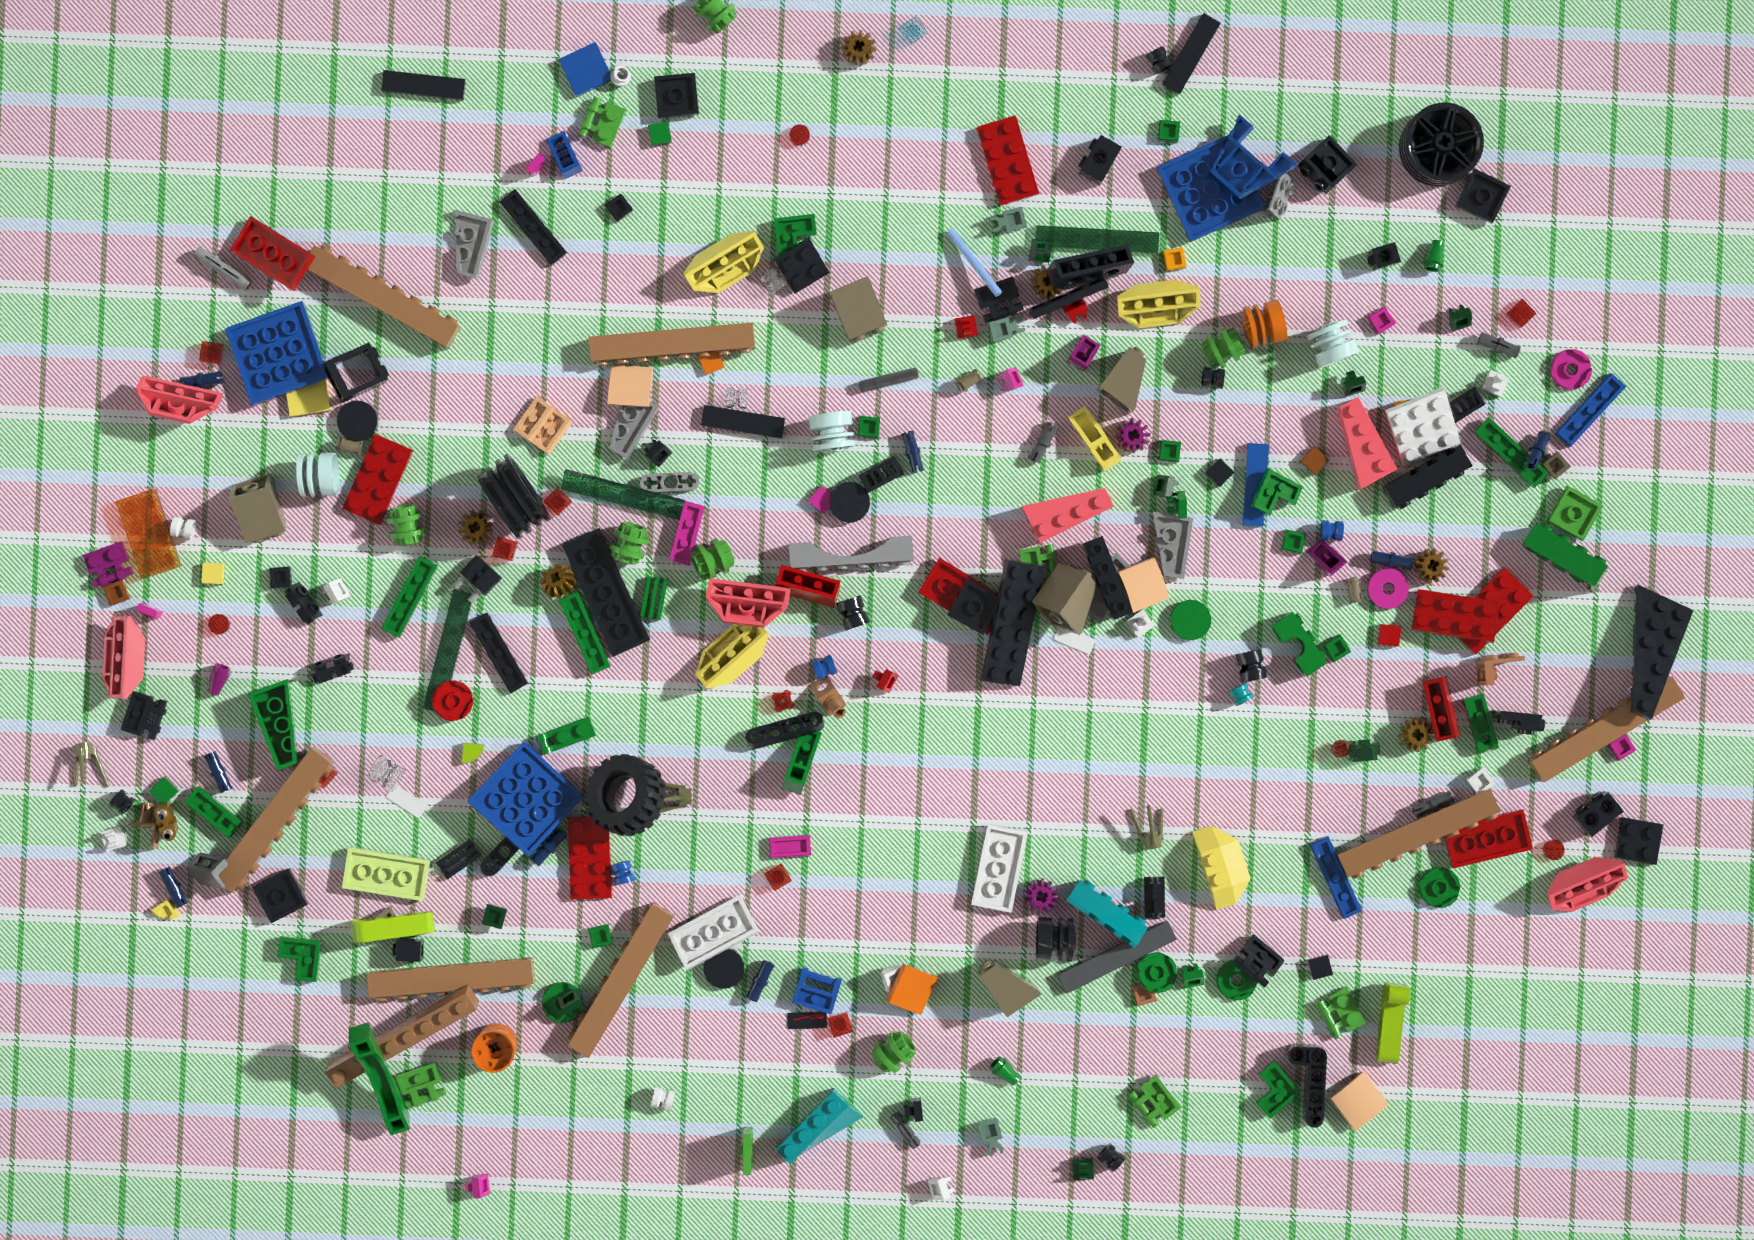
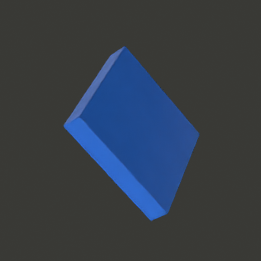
[559,42,611,97]

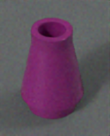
[208,663,231,695]

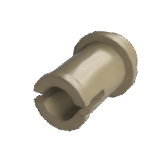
[955,369,982,393]
[336,437,363,455]
[1345,577,1363,603]

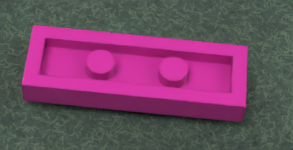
[669,501,705,566]

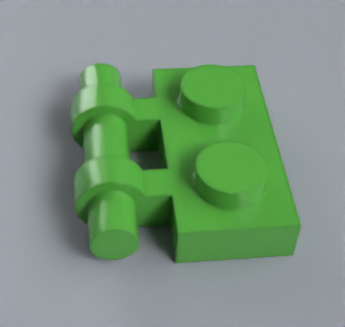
[579,96,627,148]
[1019,544,1058,588]
[1316,986,1366,1039]
[395,1062,446,1108]
[1128,1074,1181,1128]

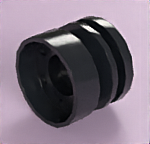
[1036,917,1076,962]

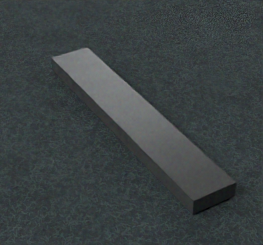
[1058,921,1177,994]

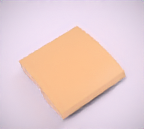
[607,365,653,407]
[513,396,573,455]
[1117,557,1169,613]
[1329,1072,1389,1131]

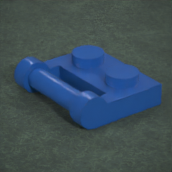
[792,967,842,1015]

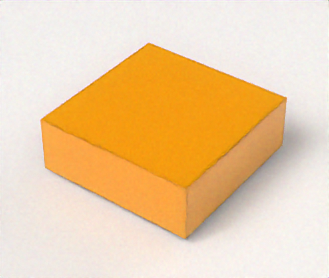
[1162,247,1187,272]

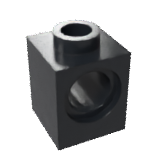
[1367,242,1401,271]
[392,938,424,962]

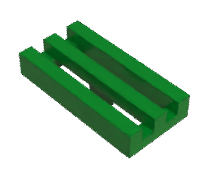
[640,576,668,620]

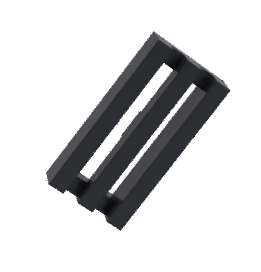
[436,839,482,880]

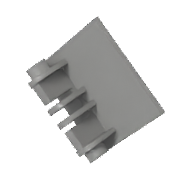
[1264,174,1294,220]

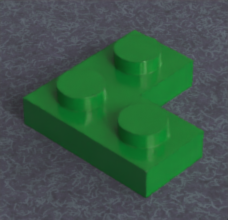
[774,214,817,255]
[1250,469,1303,515]
[277,936,322,982]
[1256,1060,1301,1119]

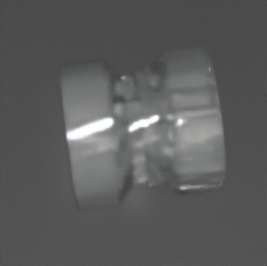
[760,267,788,295]
[726,388,747,409]

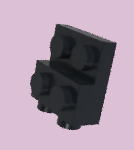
[1298,135,1358,195]
[1492,710,1545,735]

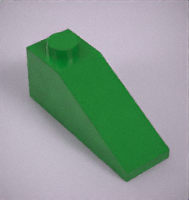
[781,732,822,795]

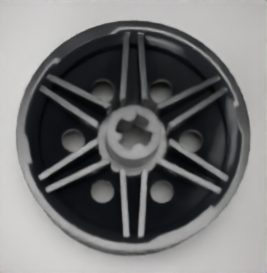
[1399,102,1484,187]
[476,453,551,540]

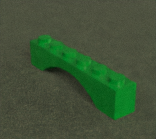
[348,1022,410,1136]

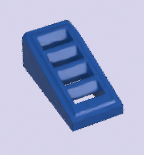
[546,131,583,179]

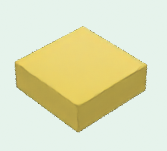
[202,563,225,584]

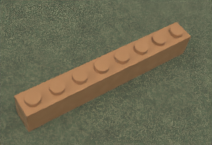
[308,245,461,349]
[588,323,756,366]
[1527,676,1686,783]
[218,746,335,893]
[1337,789,1501,879]
[567,903,675,1058]
[367,957,535,1001]
[325,984,479,1088]

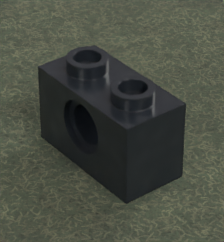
[1078,135,1122,185]

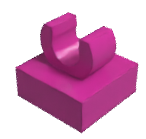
[996,367,1024,391]
[464,1173,490,1199]

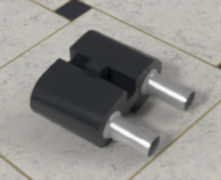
[452,555,502,604]

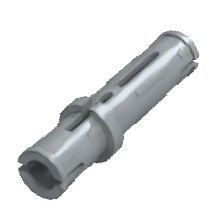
[193,246,252,291]

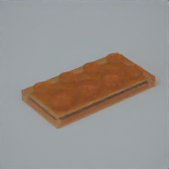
[115,488,182,579]

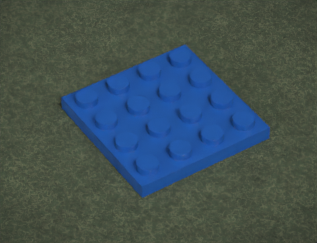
[1156,135,1266,243]
[225,301,328,406]
[467,741,584,857]

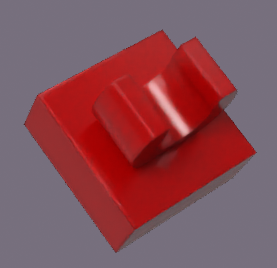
[1063,299,1088,324]
[954,315,978,339]
[872,669,899,693]

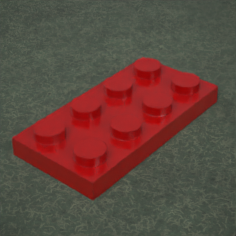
[976,115,1039,206]
[229,216,316,291]
[342,434,414,525]
[918,557,998,635]
[1458,567,1534,655]
[1411,589,1501,643]
[1444,809,1533,868]
[567,816,612,900]

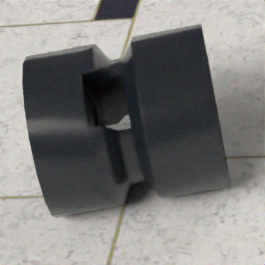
[836,595,870,631]
[1235,649,1267,683]

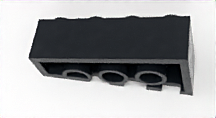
[1381,444,1473,509]

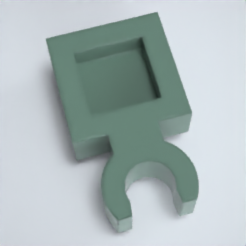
[989,207,1027,233]
[987,317,1026,343]
[977,1117,1003,1157]

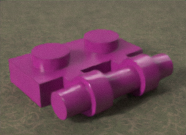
[83,541,134,588]

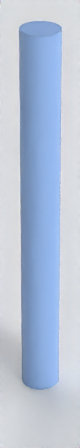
[947,229,1002,297]

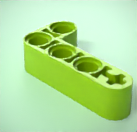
[350,911,435,943]
[1376,982,1410,1064]

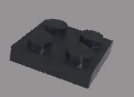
[654,73,699,119]
[1455,168,1511,224]
[773,237,829,294]
[947,579,998,635]
[1614,817,1664,865]
[252,868,309,924]

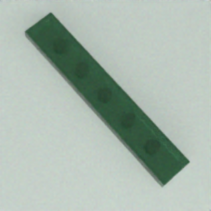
[1036,225,1159,254]
[561,469,685,520]
[423,589,472,711]

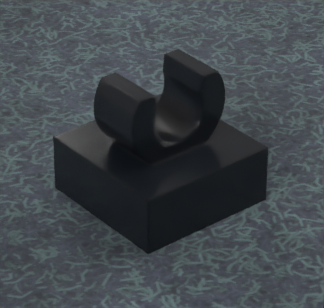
[644,439,673,467]
[903,1097,923,1122]

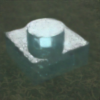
[899,15,928,45]

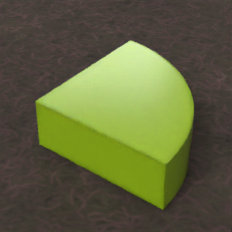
[462,743,485,763]

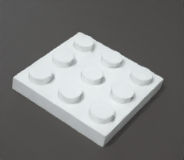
[1385,387,1461,466]

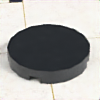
[337,401,378,441]
[829,482,870,523]
[704,948,744,989]

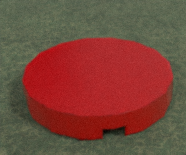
[432,680,473,721]

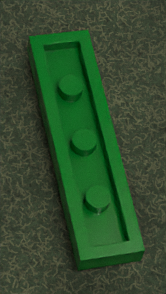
[1473,417,1549,488]
[381,556,439,638]
[559,591,611,675]

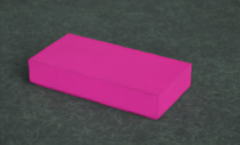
[769,835,811,858]

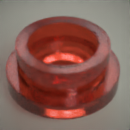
[1330,740,1351,758]

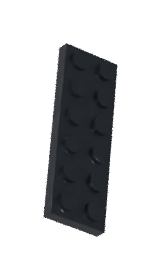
[562,528,651,657]
[980,559,1045,686]

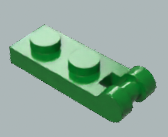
[1463,693,1499,754]
[535,716,597,756]
[185,786,243,838]

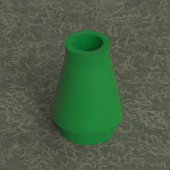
[1423,240,1444,272]
[990,1056,1020,1086]

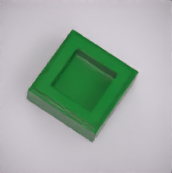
[1157,120,1180,143]
[648,121,672,146]
[858,416,880,439]
[1158,440,1181,463]
[1281,529,1306,554]
[1322,634,1351,662]
[149,776,179,803]
[588,924,613,949]

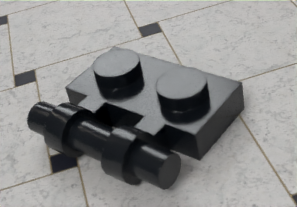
[974,276,1024,323]
[120,691,168,740]
[1233,934,1285,988]

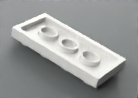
[971,824,1028,913]
[668,895,760,971]

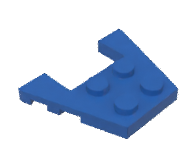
[1210,115,1297,199]

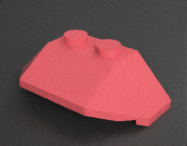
[136,375,223,424]
[706,578,791,628]
[102,616,145,699]
[1547,857,1628,912]

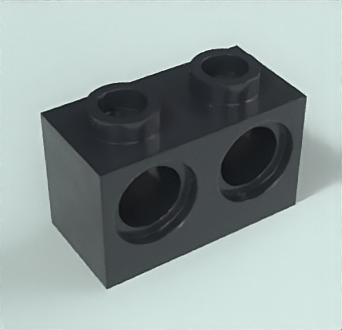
[1572,791,1624,837]

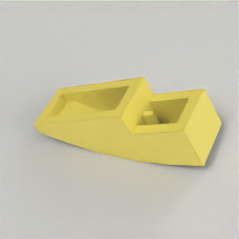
[1068,406,1121,472]

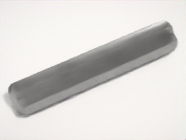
[859,367,919,392]

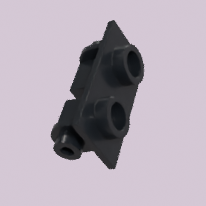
[284,582,323,625]
[310,653,354,684]
[1144,876,1165,919]

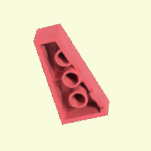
[1336,397,1397,490]
[1021,488,1114,543]

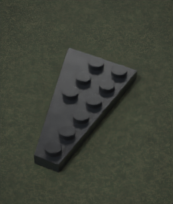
[1630,585,1694,721]

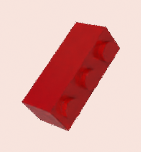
[775,565,841,608]
[1422,676,1461,742]

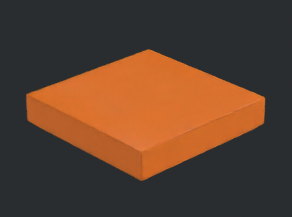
[886,964,938,1015]

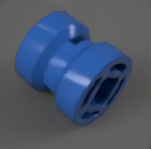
[1320,520,1344,541]
[812,654,838,680]
[610,860,635,885]

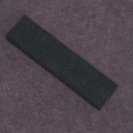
[1162,13,1221,95]
[381,70,466,101]
[500,189,567,266]
[1028,278,1109,320]
[701,405,785,439]
[470,612,529,694]

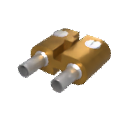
[154,802,178,841]

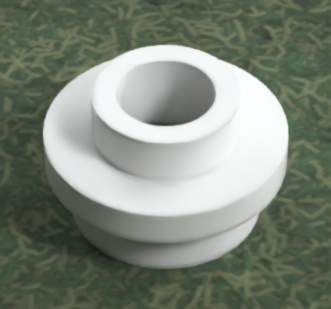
[610,66,631,86]

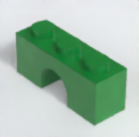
[1270,612,1327,677]

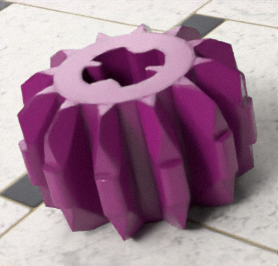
[1115,418,1150,453]
[1024,878,1059,914]

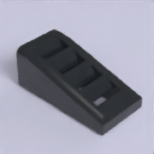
[1449,386,1486,423]
[858,456,904,494]

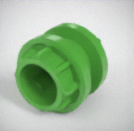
[693,0,737,34]
[1202,327,1246,368]
[386,504,425,546]
[609,521,650,565]
[691,539,735,579]
[872,1031,916,1073]

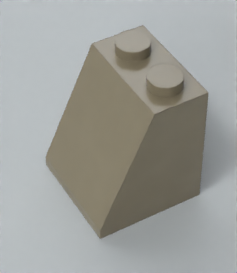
[830,276,887,343]
[1097,347,1146,414]
[229,473,287,543]
[1032,563,1097,635]
[978,960,1041,1017]

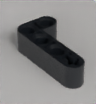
[1285,1044,1327,1128]

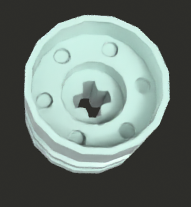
[1306,320,1360,369]
[808,411,856,453]
[295,453,340,497]

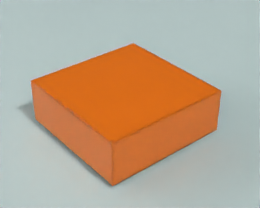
[698,352,725,375]

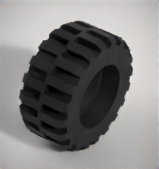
[584,754,666,837]

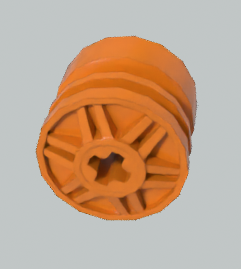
[1242,299,1288,349]
[471,1023,517,1073]

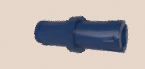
[179,371,223,388]
[901,431,925,474]
[1524,431,1550,470]
[1370,551,1414,570]
[204,751,233,793]
[530,828,567,867]
[158,866,188,909]
[746,959,775,1002]

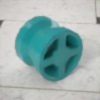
[1228,682,1254,706]

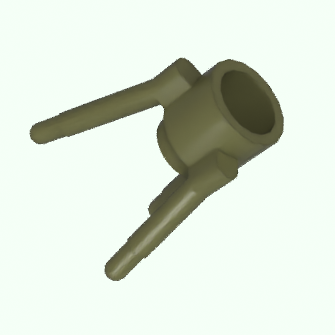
[73,742,109,787]
[659,783,692,813]
[1129,805,1164,849]

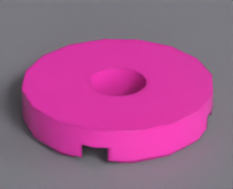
[1550,349,1592,390]
[1367,568,1409,609]

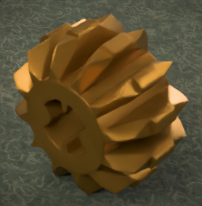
[842,30,876,66]
[1031,264,1062,299]
[458,510,493,545]
[1413,548,1449,583]
[540,563,576,600]
[1398,717,1434,752]

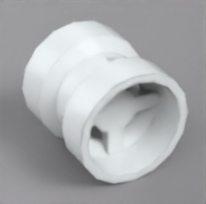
[170,516,196,540]
[651,1087,676,1112]

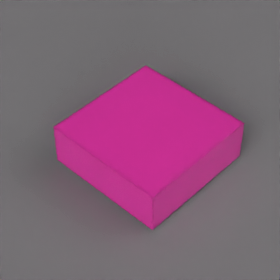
[525,153,546,176]
[1367,307,1396,335]
[808,486,831,514]
[136,603,163,618]
[1608,734,1636,761]

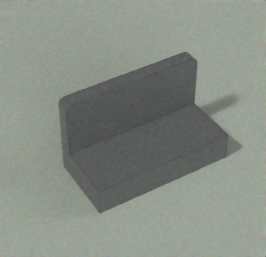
[187,852,228,890]

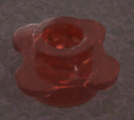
[771,690,794,712]

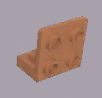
[1475,652,1525,686]

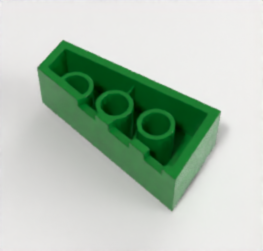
[1522,523,1608,592]
[248,679,299,771]

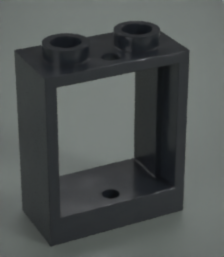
[322,342,389,404]

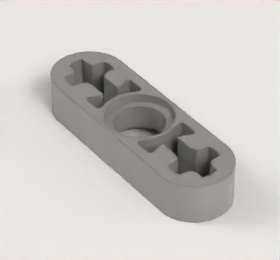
[640,472,700,493]

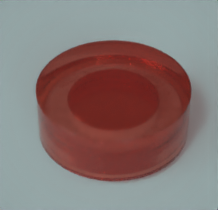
[789,124,810,146]
[208,614,230,634]
[1543,839,1565,860]

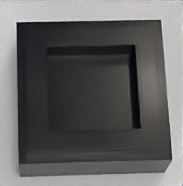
[605,193,634,223]
[1205,458,1235,487]
[269,566,292,588]
[1307,954,1333,980]

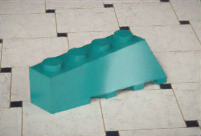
[1066,879,1148,948]
[776,1088,863,1164]

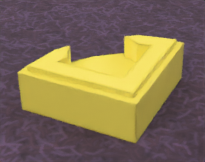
[151,898,181,919]

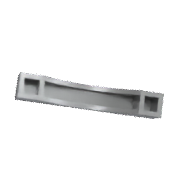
[789,536,914,571]

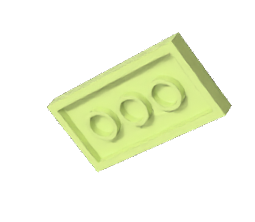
[342,847,431,901]

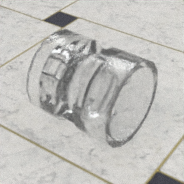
[367,755,406,792]

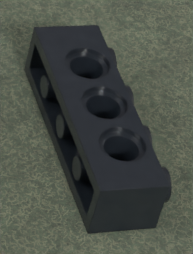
[1046,244,1135,289]
[1082,536,1133,620]

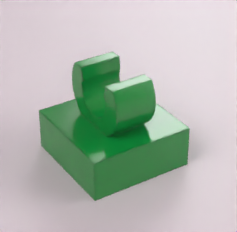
[1167,491,1187,518]
[1182,963,1204,989]

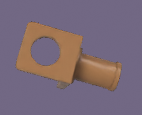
[810,675,846,719]
[128,802,160,849]

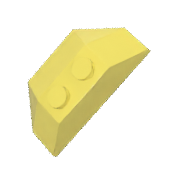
[683,230,764,293]
[1117,280,1201,329]
[695,624,769,689]
[1192,826,1250,910]

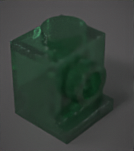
[1348,739,1380,762]

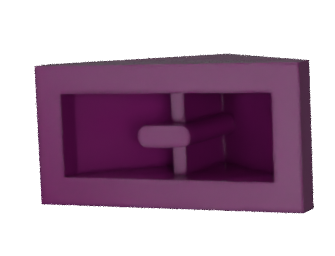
[1067,334,1101,372]
[1307,540,1347,576]

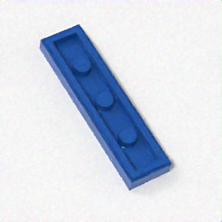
[1554,373,1626,447]
[1242,443,1269,526]
[1309,836,1362,919]

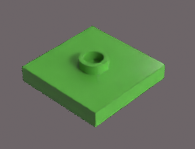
[1546,485,1604,541]
[739,1127,753,1175]

